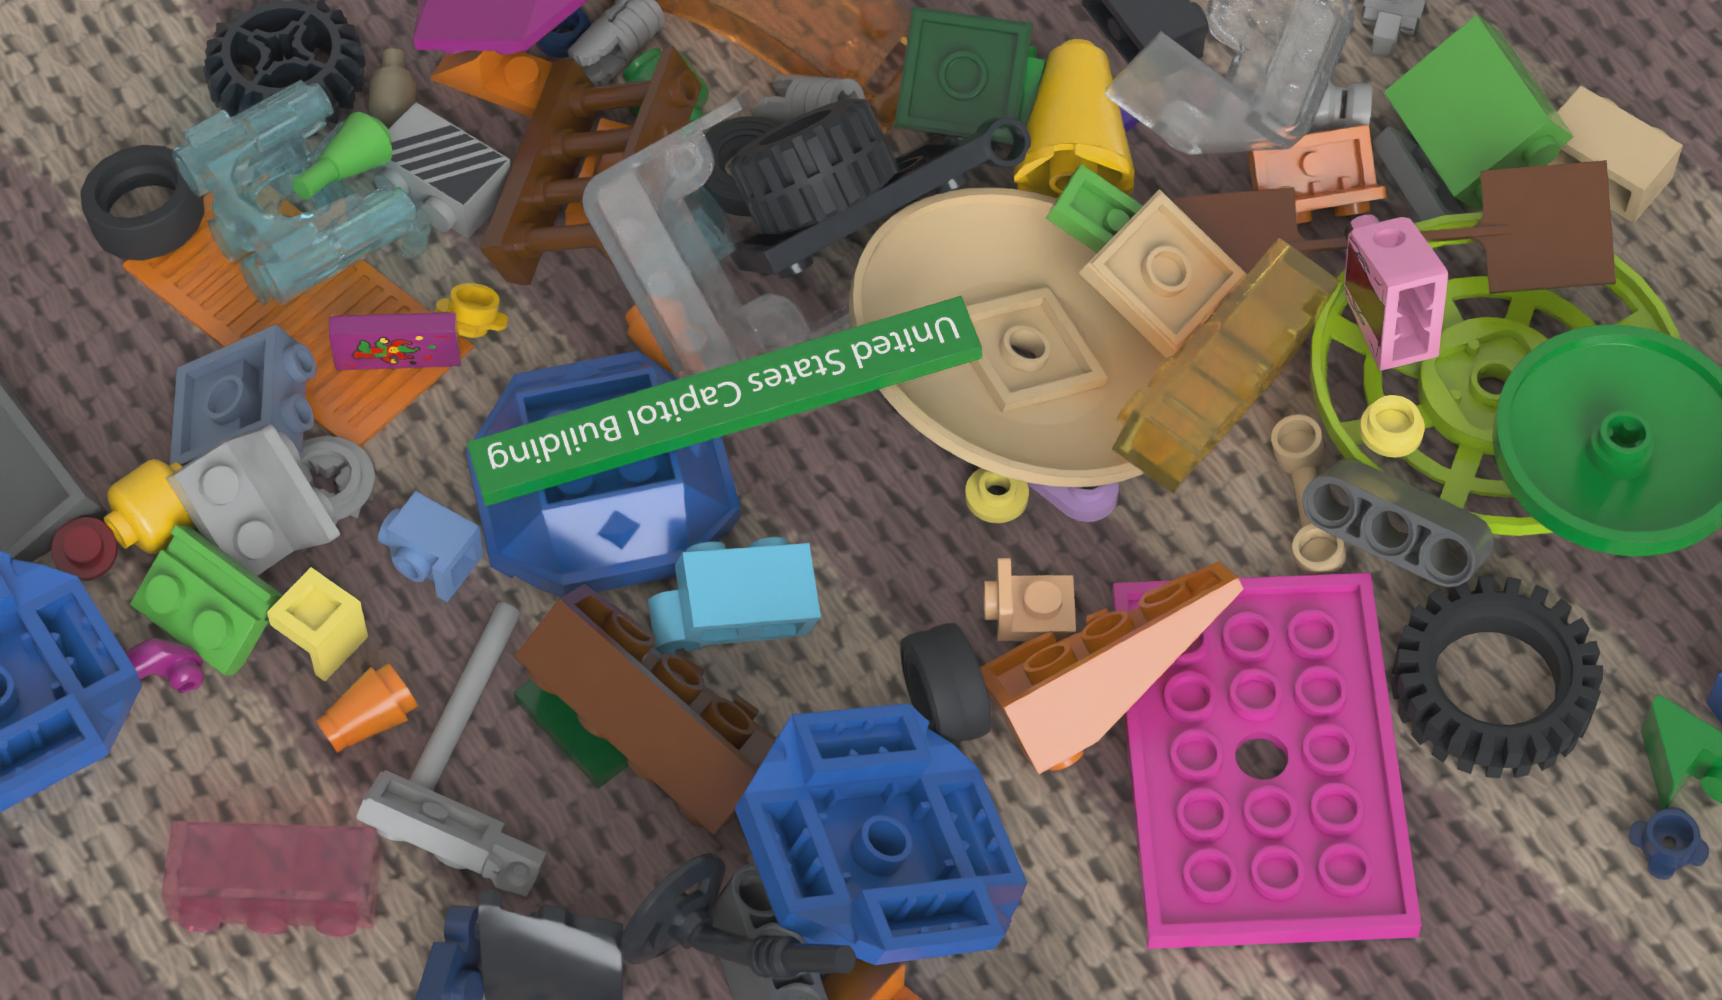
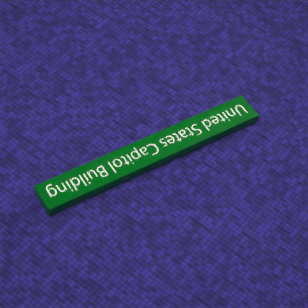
[466,295,983,507]

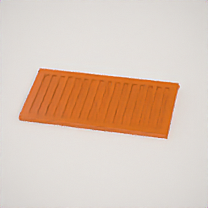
[122,166,474,449]

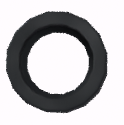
[80,145,205,260]

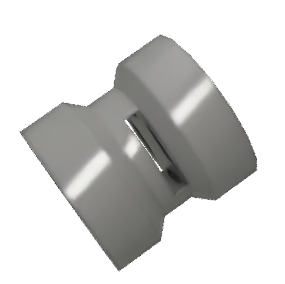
[1305,78,1372,134]

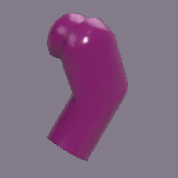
[124,638,205,693]

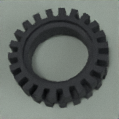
[1392,575,1603,778]

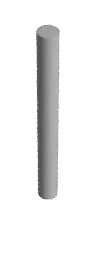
[409,602,520,791]

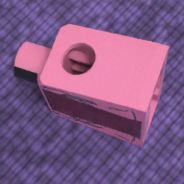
[1344,215,1448,371]

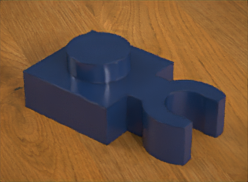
[415,905,484,1000]

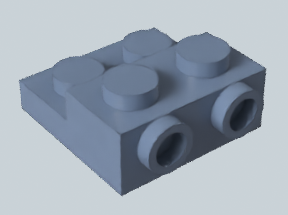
[170,324,316,467]

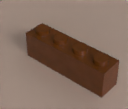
[514,584,777,835]

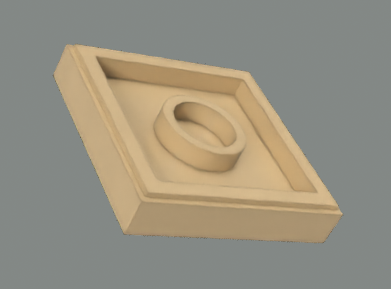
[1079,189,1248,359]

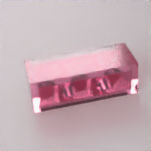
[161,821,382,937]

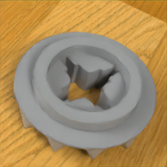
[298,436,376,526]

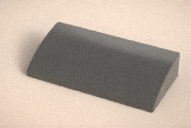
[0,373,108,562]

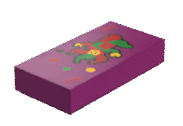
[329,312,461,370]

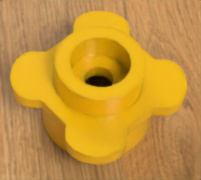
[435,283,509,338]

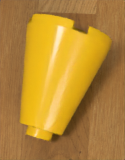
[1013,39,1135,198]

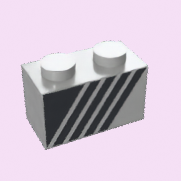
[373,102,511,239]

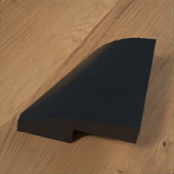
[479,891,625,1000]

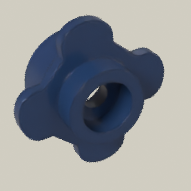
[1629,807,1709,880]

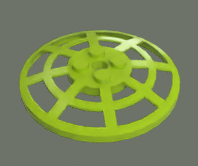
[1310,212,1681,536]

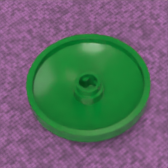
[1492,325,1722,556]

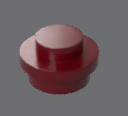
[51,517,118,581]

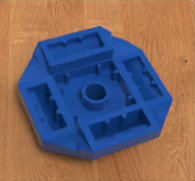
[466,350,741,597]
[0,551,142,812]
[734,703,1027,965]

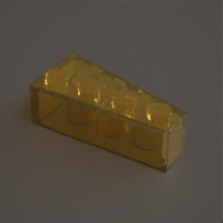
[1112,238,1340,494]

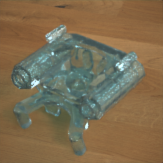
[172,80,433,305]

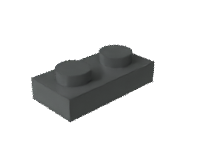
[1371,126,1468,223]

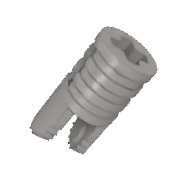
[567,0,666,87]
[753,74,865,125]

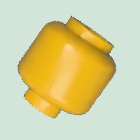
[104,459,196,555]

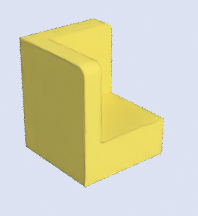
[267,567,368,681]

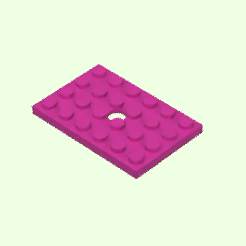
[1111,573,1422,949]

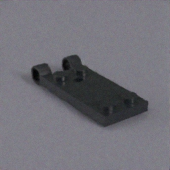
[727,118,1031,279]

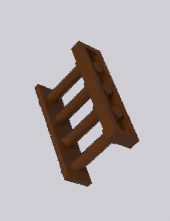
[479,46,702,285]

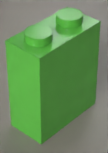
[1384,15,1574,211]

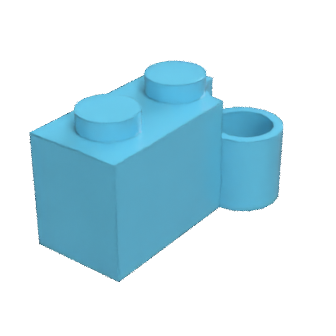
[648,537,821,655]

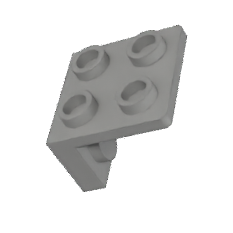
[166,424,340,576]

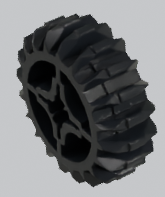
[203,0,366,141]

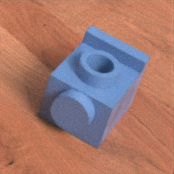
[378,491,484,602]

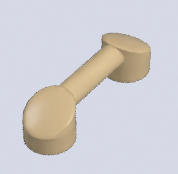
[1271,414,1347,575]

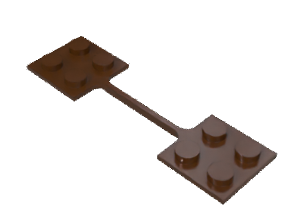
[1172,160,1616,316]

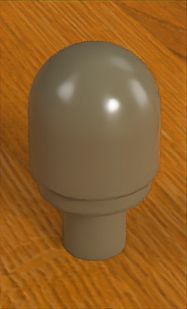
[368,48,417,128]

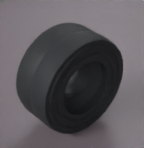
[900,623,991,746]

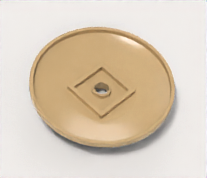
[849,187,1213,487]

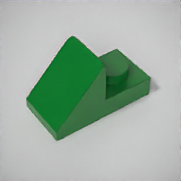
[1640,693,1722,810]

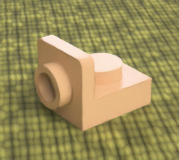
[983,558,1076,641]

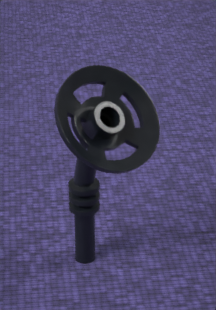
[619,853,856,979]

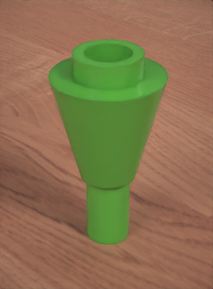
[292,112,392,200]

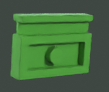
[130,525,283,675]

